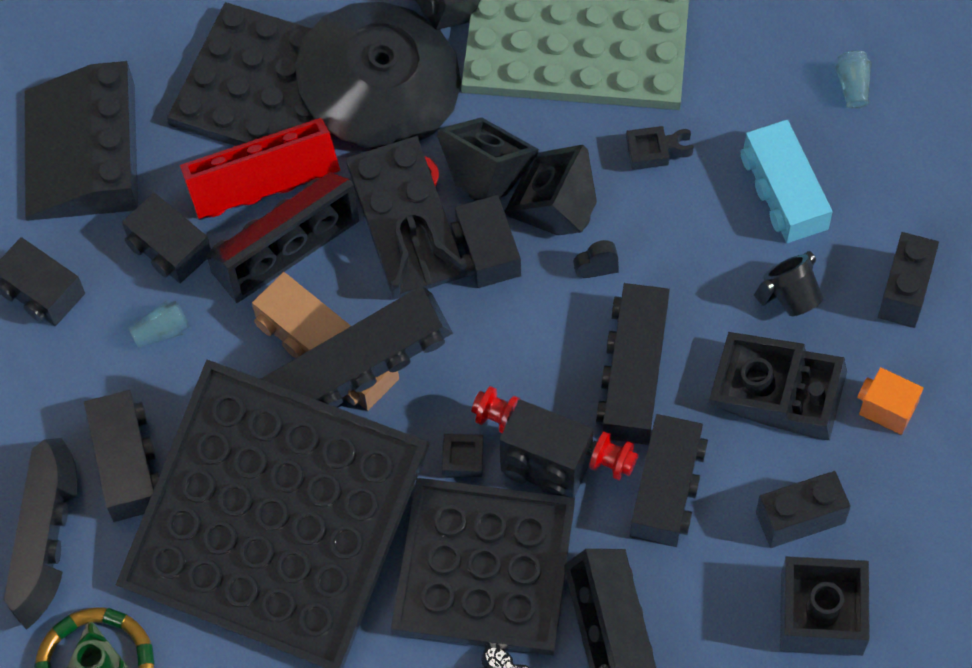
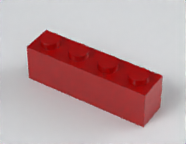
[180,118,341,219]

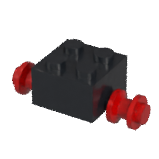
[471,386,638,498]

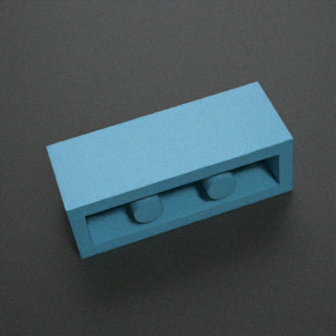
[740,119,833,243]

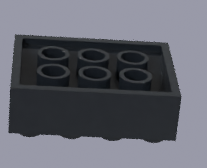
[25,61,138,221]

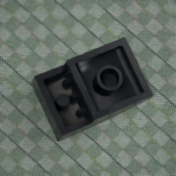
[709,332,847,441]

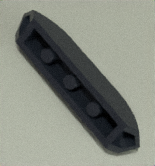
[4,438,77,630]

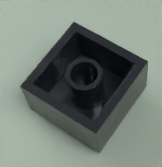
[780,556,869,656]

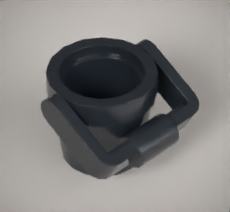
[754,251,823,317]

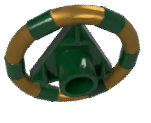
[34,607,155,668]

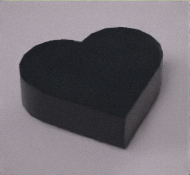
[573,240,619,278]

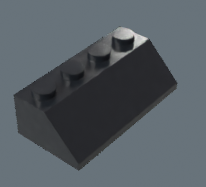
[206,172,359,303]

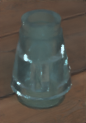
[835,51,872,108]
[129,300,190,348]

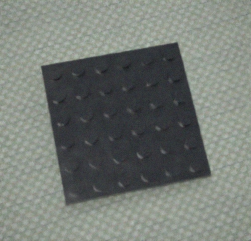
[116,359,430,668]

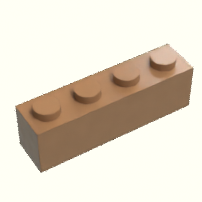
[252,272,399,411]

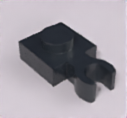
[626,126,694,170]

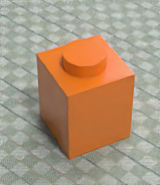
[857,367,924,435]

